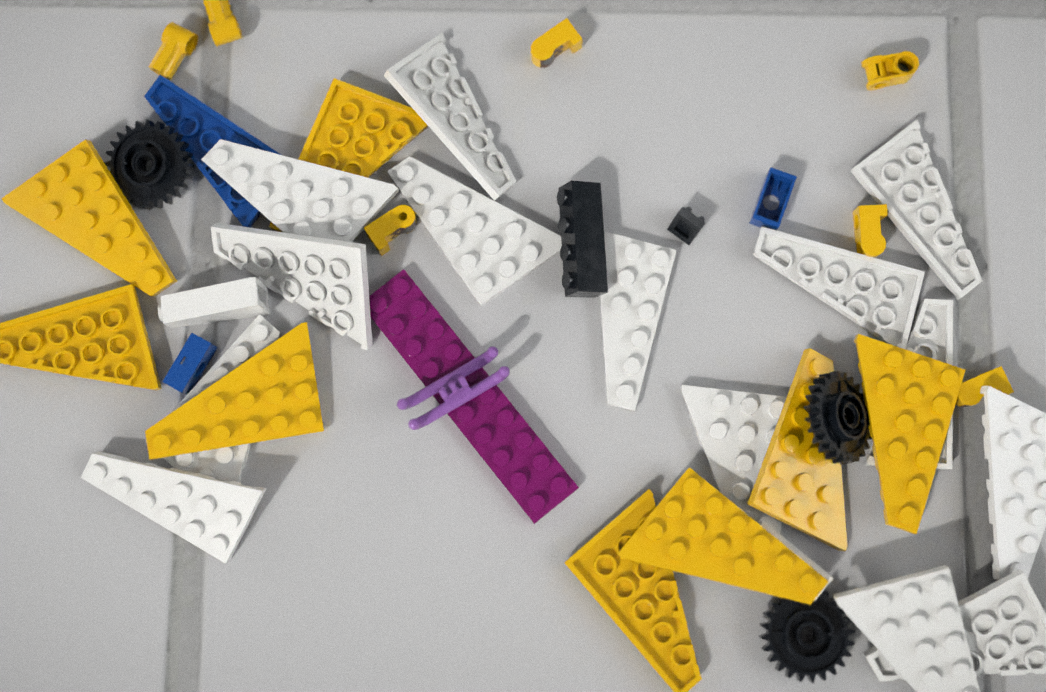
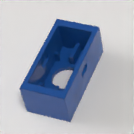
[749,167,797,231]
[162,333,218,395]

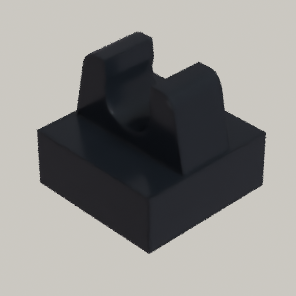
[667,207,705,245]

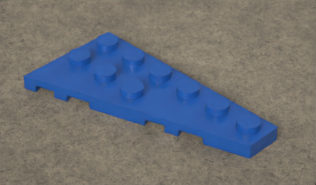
[144,75,281,228]

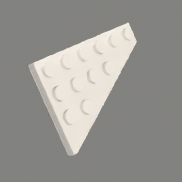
[201,139,399,242]
[387,156,562,306]
[211,223,373,350]
[145,314,282,482]
[680,385,786,534]
[980,386,1046,580]
[833,565,980,692]
[863,569,1046,681]

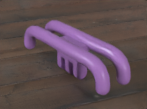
[397,346,510,430]

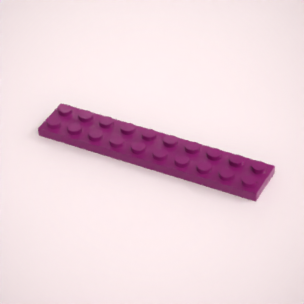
[369,269,579,524]

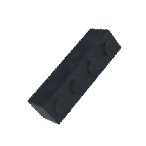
[557,180,608,298]

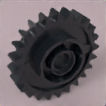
[104,120,194,210]
[804,371,872,465]
[759,591,855,683]

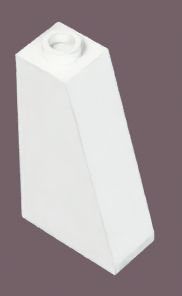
[158,277,270,328]

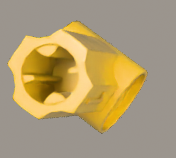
[203,0,243,47]
[148,22,199,80]

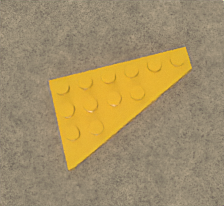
[269,78,428,232]
[1,139,177,296]
[0,284,162,391]
[145,322,324,460]
[854,334,966,534]
[747,348,848,551]
[617,467,829,605]
[564,489,702,692]

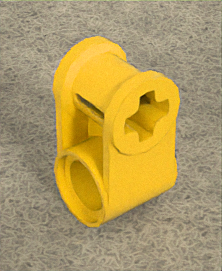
[861,51,919,90]

